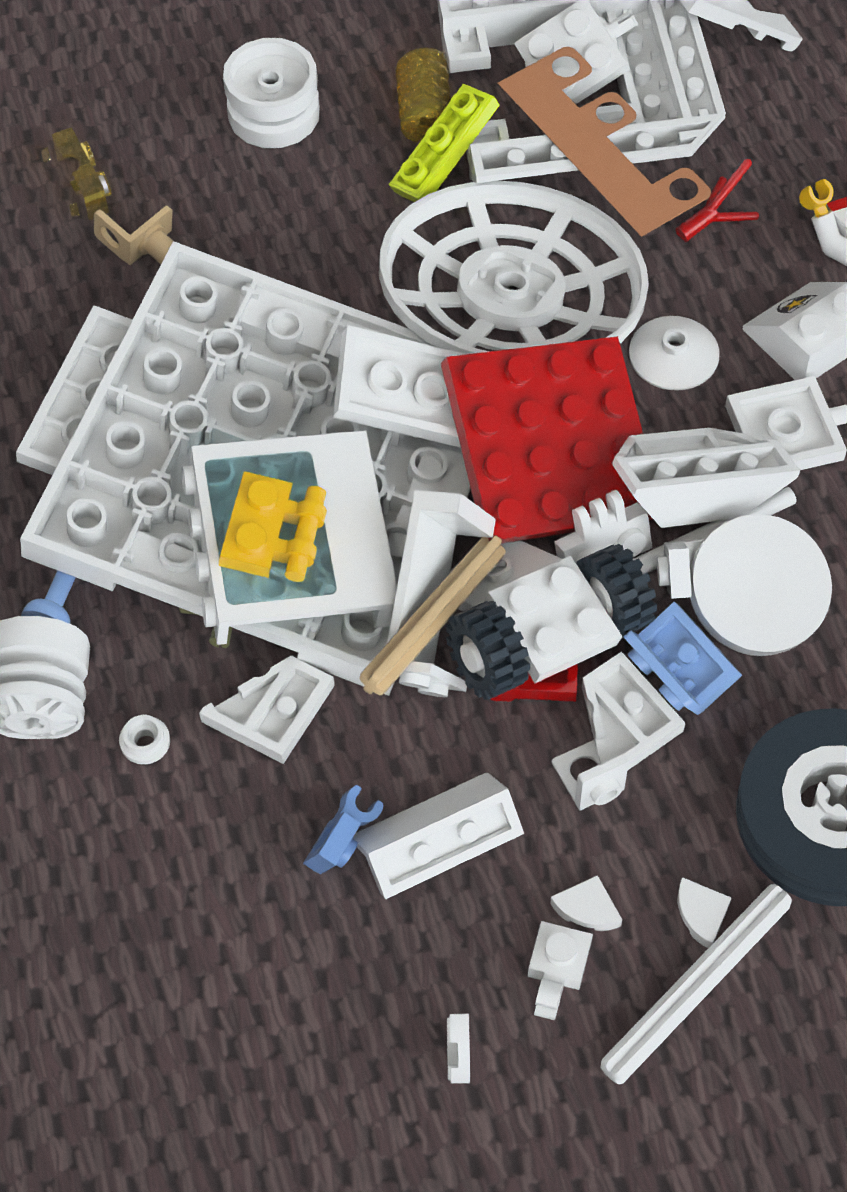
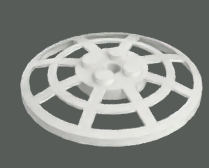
[379,181,649,354]

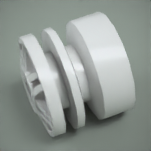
[0,616,90,739]

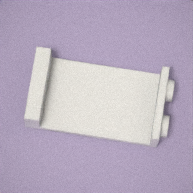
[387,490,496,697]

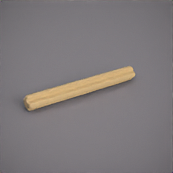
[359,536,506,695]

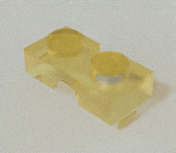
[41,127,112,220]

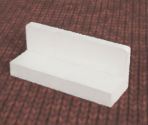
[353,773,524,899]

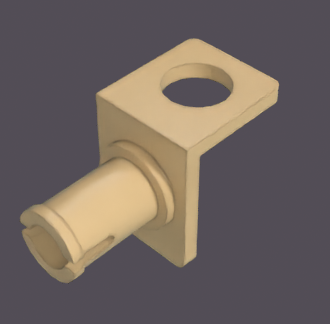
[94,206,173,265]

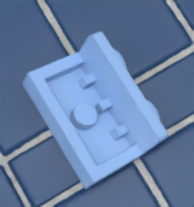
[623,602,742,715]

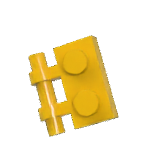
[219,471,327,582]

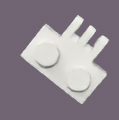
[554,490,652,563]

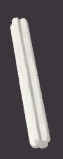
[600,884,792,1084]

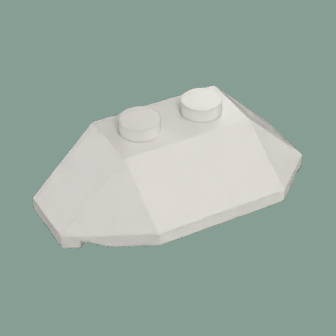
[612,428,801,528]

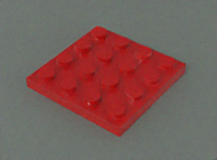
[440,336,653,543]

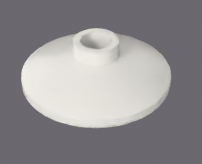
[629,316,719,390]

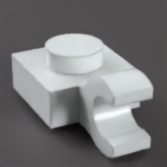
[528,921,593,1020]

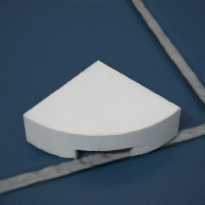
[550,875,622,931]
[677,878,731,948]
[447,1014,470,1083]

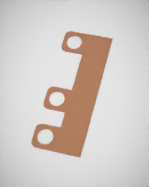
[498,47,711,237]

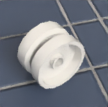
[223,38,320,148]

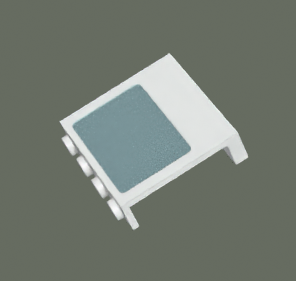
[182,430,397,645]

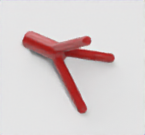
[675,159,759,242]

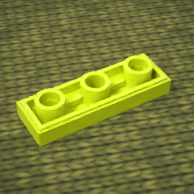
[389,84,500,202]

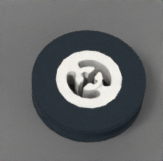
[736,708,847,906]

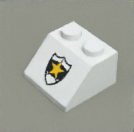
[743,282,847,380]

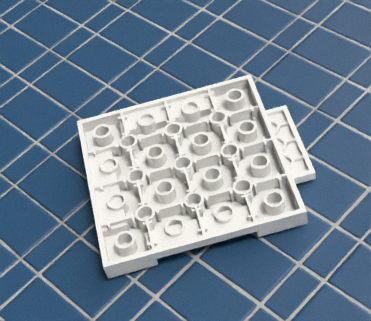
[16,241,471,696]

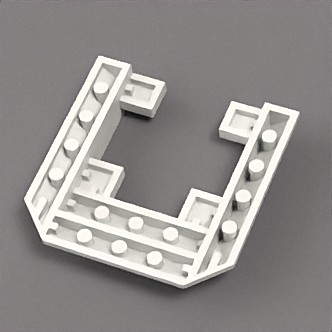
[437,0,726,183]

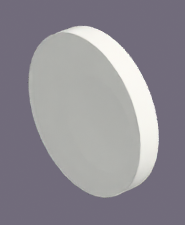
[690,514,832,656]

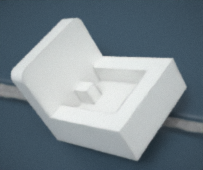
[657,539,706,599]

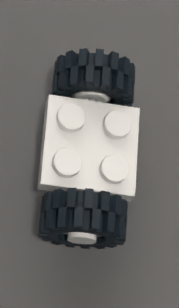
[446,544,657,700]

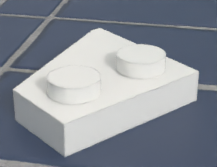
[582,651,685,771]
[199,656,335,764]

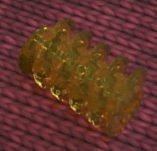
[395,48,451,142]

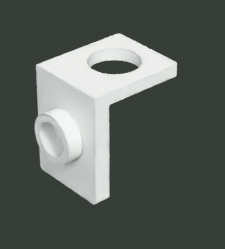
[552,740,629,811]

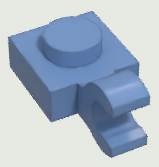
[303,785,383,874]

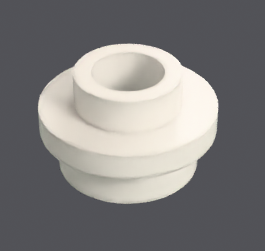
[119,715,170,764]

